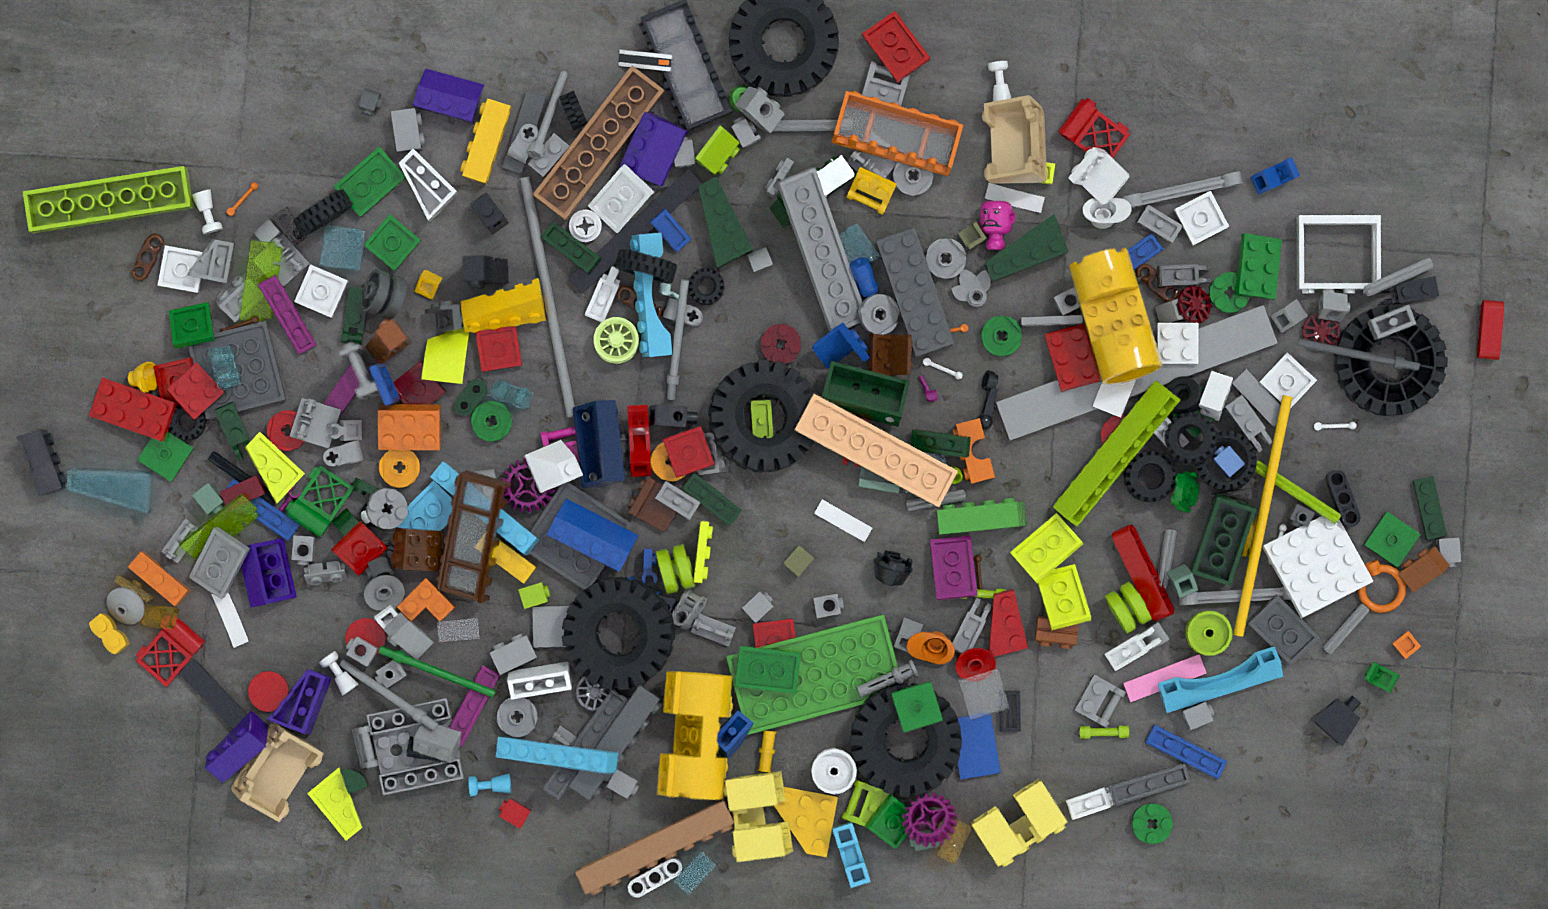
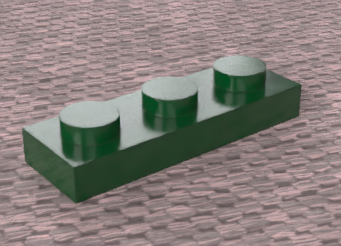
[541,221,601,274]
[911,429,971,458]
[682,473,742,526]
[1413,476,1447,540]

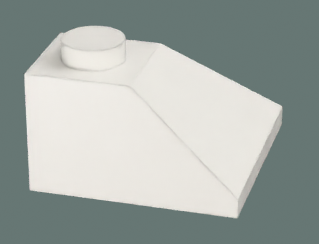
[524,440,583,493]

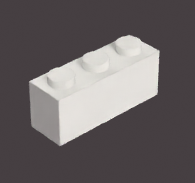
[507,661,572,699]

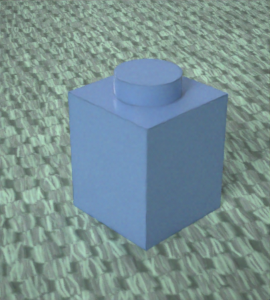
[1212,446,1245,478]

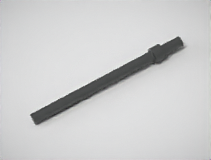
[1297,338,1420,371]

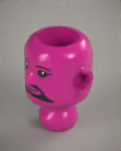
[978,201,1015,250]

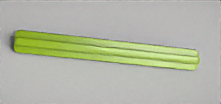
[1255,460,1341,524]

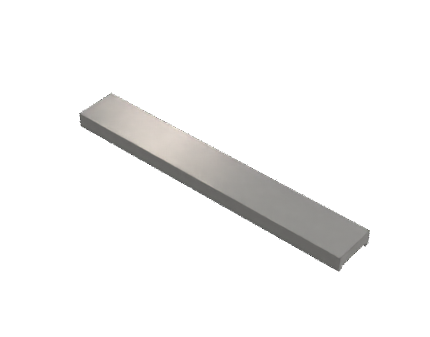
[995,305,1277,441]

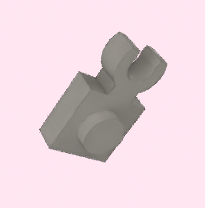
[327,419,362,441]

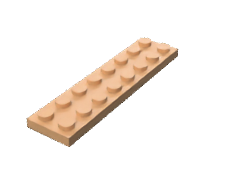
[795,394,958,507]

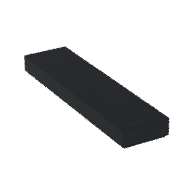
[179,659,247,729]

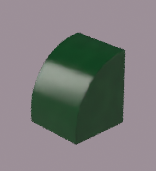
[332,507,360,536]
[340,768,369,794]

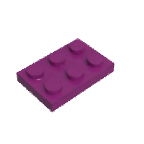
[930,535,977,601]

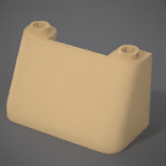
[982,95,1047,184]
[231,722,324,822]

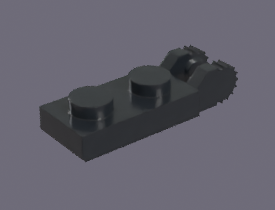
[1380,276,1439,305]

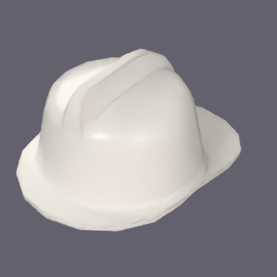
[1083,198,1132,229]

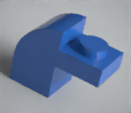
[1250,157,1300,195]

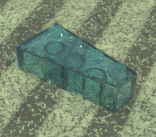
[67,467,153,514]

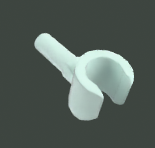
[659,283,679,300]

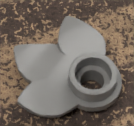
[952,269,991,307]

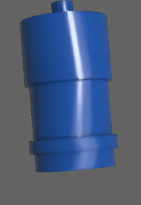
[849,257,878,297]

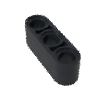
[1325,470,1361,527]

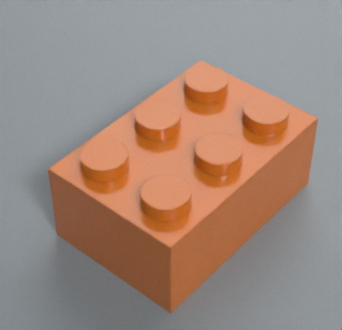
[378,404,442,450]

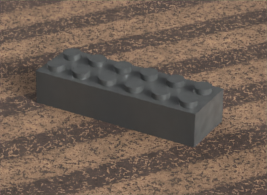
[876,228,954,358]
[569,684,661,800]

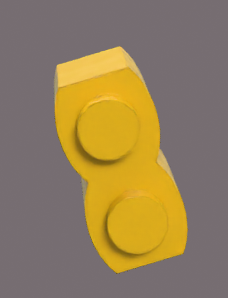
[89,613,130,654]

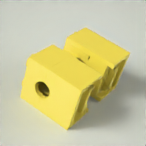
[723,771,793,862]
[970,779,1067,867]

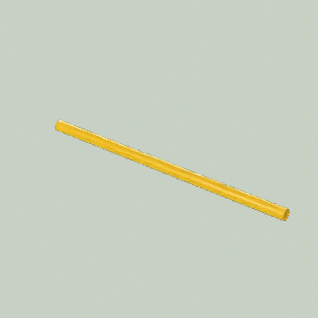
[1233,395,1293,637]

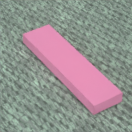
[1123,654,1206,702]

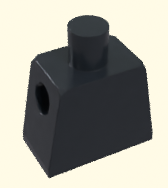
[470,192,509,235]
[649,405,698,428]
[1311,696,1361,746]

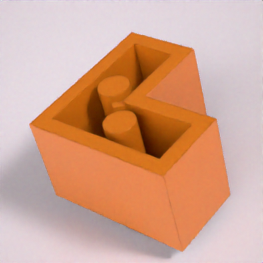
[397,578,456,622]

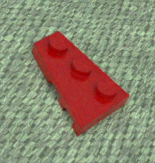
[988,589,1028,657]

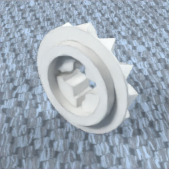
[569,210,602,242]

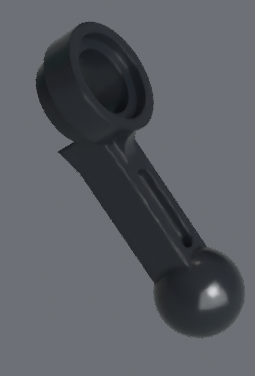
[977,370,999,430]

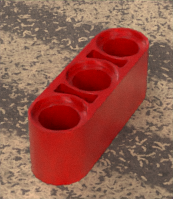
[1477,300,1504,360]

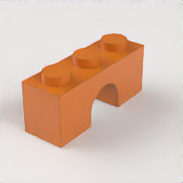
[953,418,995,484]
[128,551,191,606]

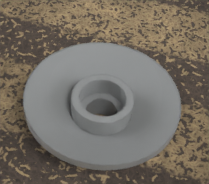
[364,575,405,611]
[107,587,145,624]

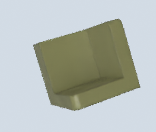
[958,222,987,251]
[784,545,814,577]

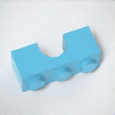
[832,822,871,888]

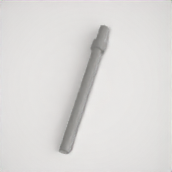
[666,279,689,400]
[339,660,438,730]

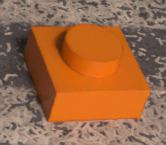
[1392,631,1421,659]

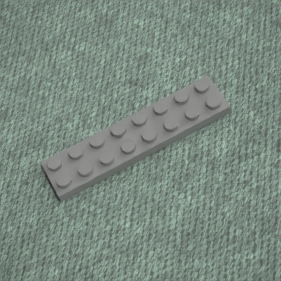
[777,167,862,332]

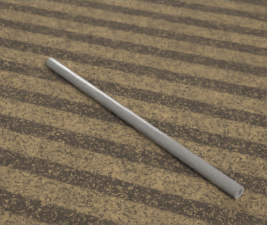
[520,177,575,418]

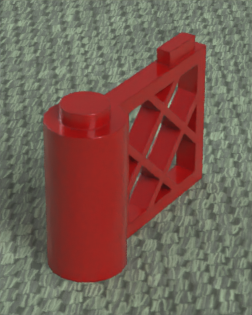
[1058,98,1130,158]
[136,615,206,687]

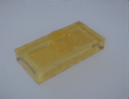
[114,574,154,603]
[140,605,180,629]

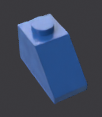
[717,711,754,760]

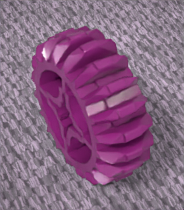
[501,458,555,513]
[902,793,958,848]

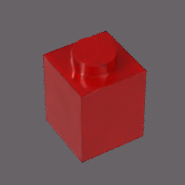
[498,798,531,829]

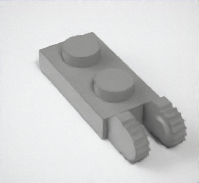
[952,597,992,653]

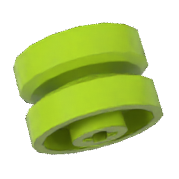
[656,544,695,594]
[1104,581,1151,634]
[1185,611,1232,656]

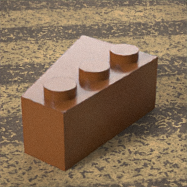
[366,319,412,364]

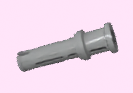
[857,660,919,698]

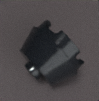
[873,550,913,586]

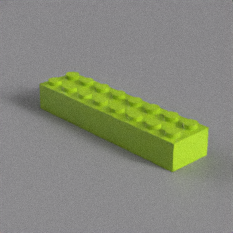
[23,166,194,234]

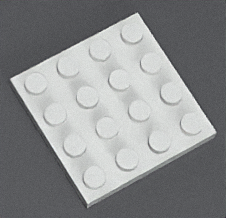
[1262,516,1373,619]

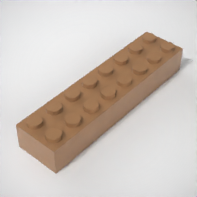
[533,66,665,221]
[575,799,734,895]

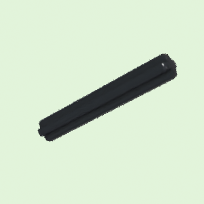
[208,451,275,505]

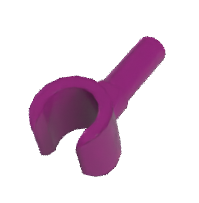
[918,375,938,402]
[279,486,301,512]

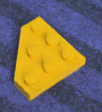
[774,787,838,857]

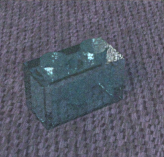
[674,850,717,895]

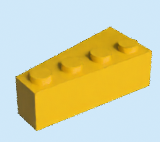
[461,278,546,333]

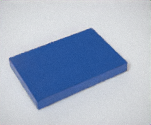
[369,363,400,406]
[958,712,1001,779]

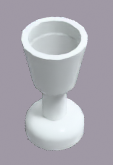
[988,61,1011,102]
[191,190,223,235]
[319,651,359,696]

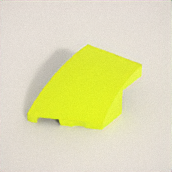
[422,326,469,384]

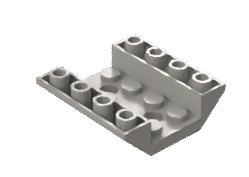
[366,698,464,795]

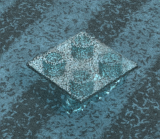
[839,223,880,265]
[320,225,365,271]
[207,346,241,389]
[488,380,534,410]

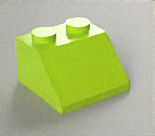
[695,126,740,177]

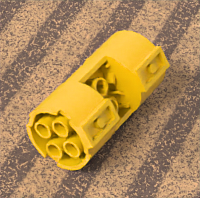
[1069,248,1162,384]
[657,671,733,800]

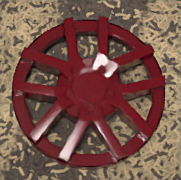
[1178,285,1212,323]
[1302,313,1340,351]

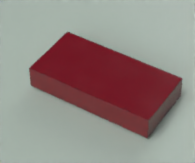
[220,475,266,510]

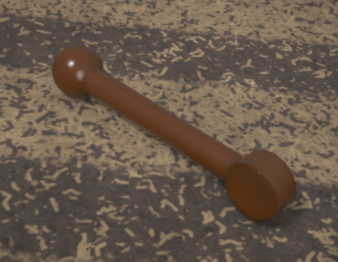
[220,316,259,332]
[974,555,983,590]

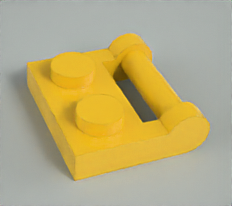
[846,167,897,215]

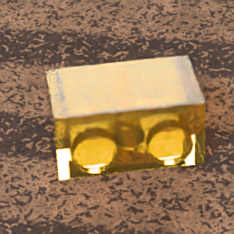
[936,819,972,864]

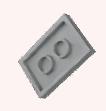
[189,527,250,600]

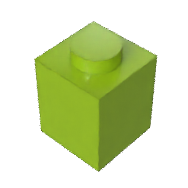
[518,582,551,609]

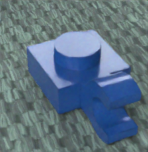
[642,549,657,584]

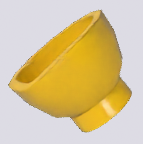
[128,362,157,393]

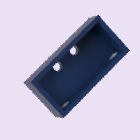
[573,400,625,488]

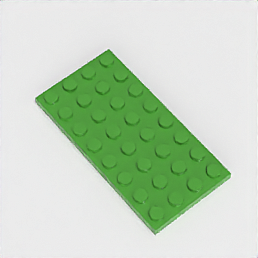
[726,614,898,735]

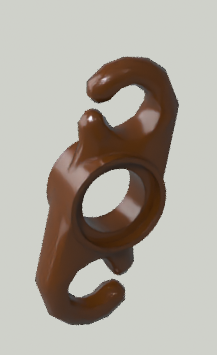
[131,234,164,281]
[1136,264,1179,302]
[616,286,663,319]

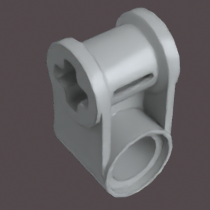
[507,124,539,164]
[662,298,703,327]
[323,440,364,467]
[672,588,707,630]

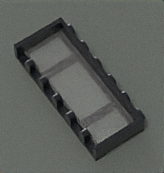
[639,0,733,132]

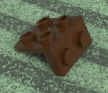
[868,334,913,376]
[628,477,676,531]
[391,527,443,572]

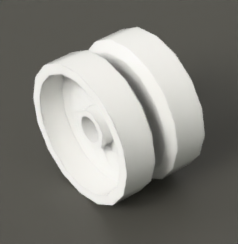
[811,748,857,794]

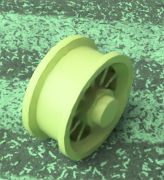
[594,317,639,364]

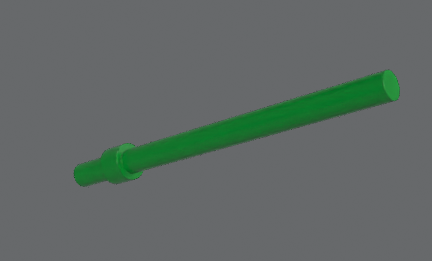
[378,646,495,698]

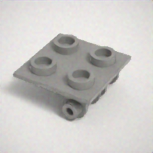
[847,131,897,178]
[253,234,309,287]
[290,398,341,449]

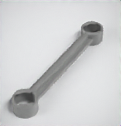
[1121,171,1243,208]
[1178,587,1290,605]

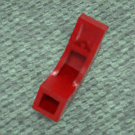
[627,405,652,477]

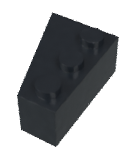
[463,255,509,289]
[16,429,67,496]

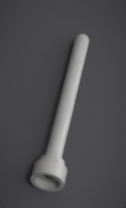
[527,71,568,159]

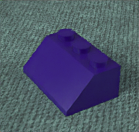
[413,69,484,124]
[619,112,688,186]
[241,538,297,608]

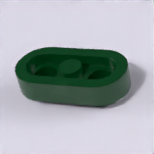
[454,379,487,416]
[352,478,379,495]

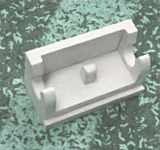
[1199,371,1233,421]

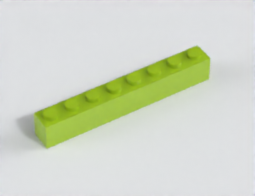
[1053,380,1180,527]

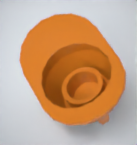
[906,631,955,664]

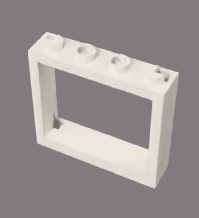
[1296,215,1381,294]

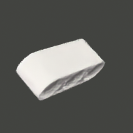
[628,857,682,897]

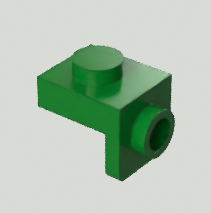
[1365,662,1400,693]

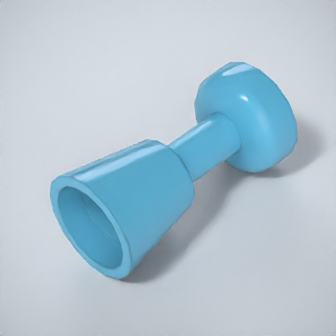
[469,773,511,797]

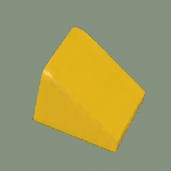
[414,270,443,300]

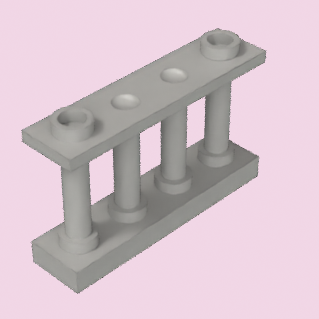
[339,343,381,401]

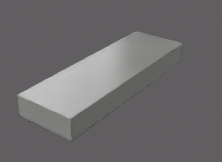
[1020,315,1083,327]
[1232,369,1280,427]

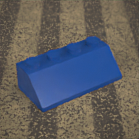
[546,498,639,572]

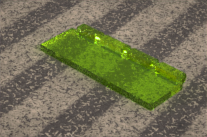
[239,240,283,322]
[179,494,259,559]

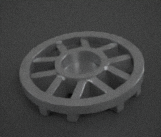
[576,676,608,711]

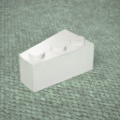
[399,149,459,222]

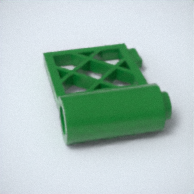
[285,465,355,538]

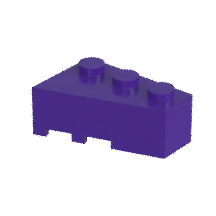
[267,669,332,735]
[205,711,268,783]

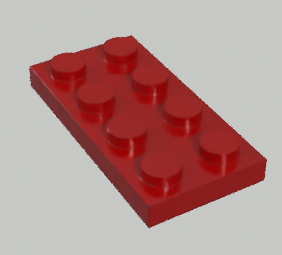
[89,378,177,442]

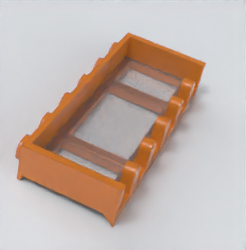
[831,91,963,176]

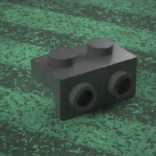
[425,301,463,333]

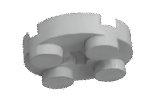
[893,162,933,196]
[925,238,966,279]
[858,294,899,335]
[366,488,408,529]
[497,697,538,737]

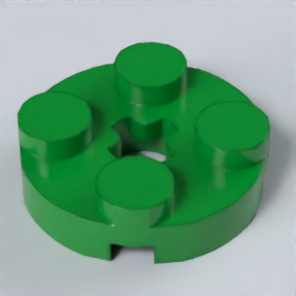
[1209,272,1250,313]
[981,316,1022,357]
[471,401,512,442]
[1171,471,1200,513]
[1132,803,1173,844]

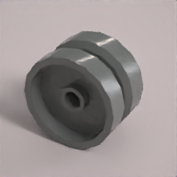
[361,269,406,320]

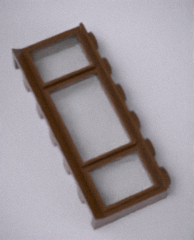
[437,470,511,604]

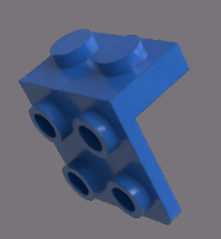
[812,322,870,368]

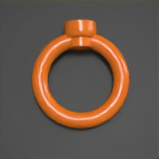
[1358,559,1406,613]

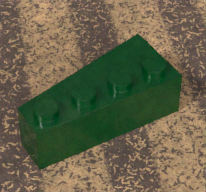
[984,214,1069,283]

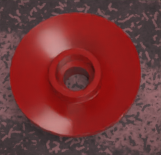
[955,648,996,682]

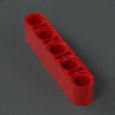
[1112,524,1174,622]

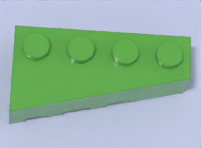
[937,498,1027,535]

